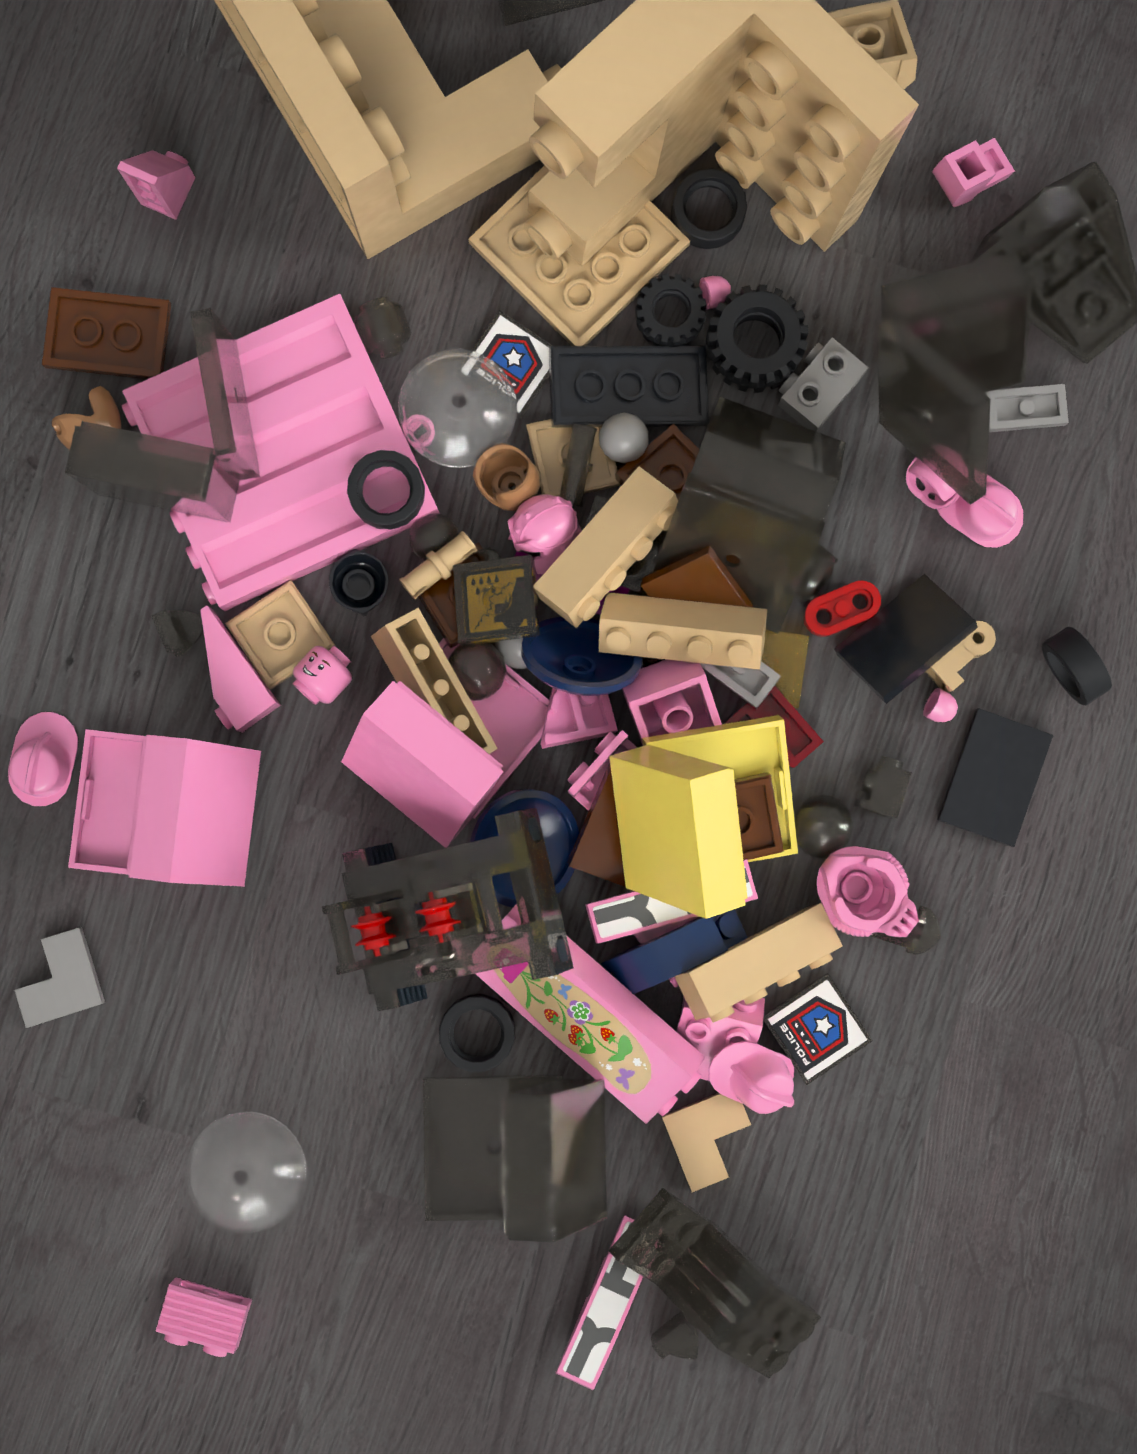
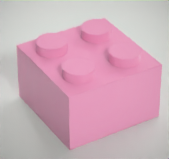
[622,659,722,745]

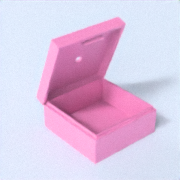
[341,638,549,848]
[68,729,261,887]

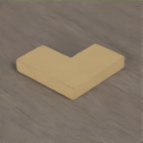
[662,1093,751,1192]

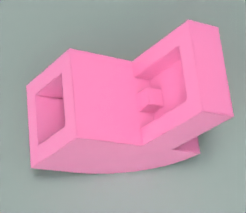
[932,138,1015,207]

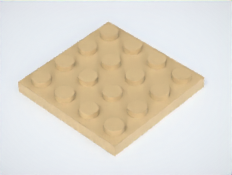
[468,165,690,346]

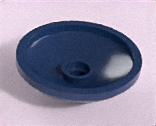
[521,617,642,696]
[469,789,579,908]

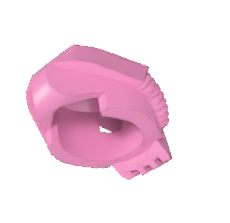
[817,846,919,937]

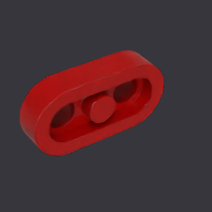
[803,581,881,637]

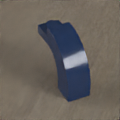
[601,909,748,994]

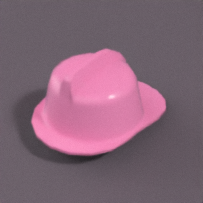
[935,468,1023,548]
[8,712,78,806]
[708,1041,794,1114]

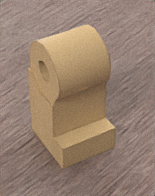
[925,621,996,693]

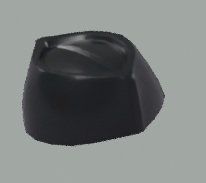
[329,549,389,617]

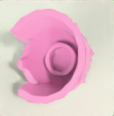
[508,494,582,574]

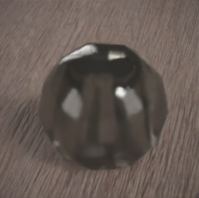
[409,513,459,561]

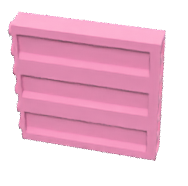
[121,294,440,611]

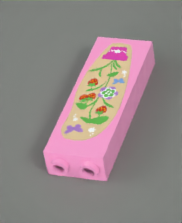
[464,897,705,1124]

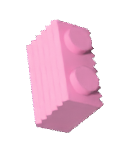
[156,1278,252,1357]

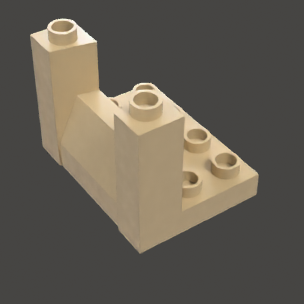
[214,0,562,259]
[524,0,919,266]

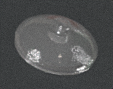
[398,349,517,467]
[185,1112,306,1234]

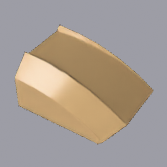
[827,0,917,89]

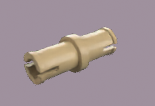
[399,531,478,600]

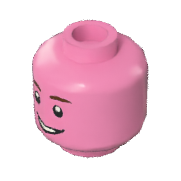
[292,646,352,705]

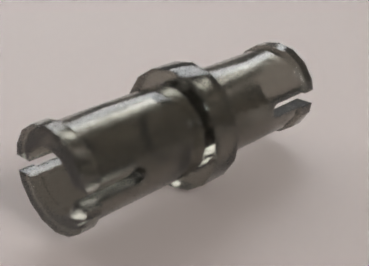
[560,424,597,507]

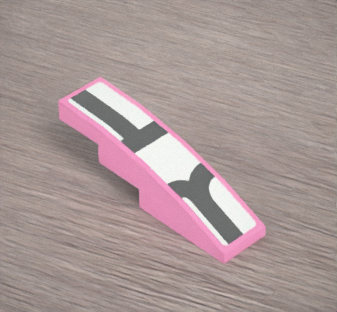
[585,860,758,944]
[556,1216,661,1390]

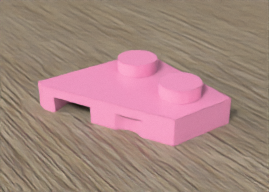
[541,688,618,749]

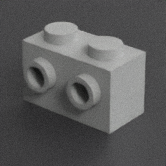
[778,337,869,435]

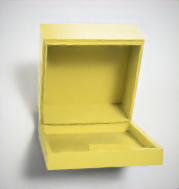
[609,715,798,919]

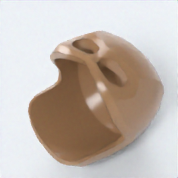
[51,386,122,456]
[473,443,541,511]

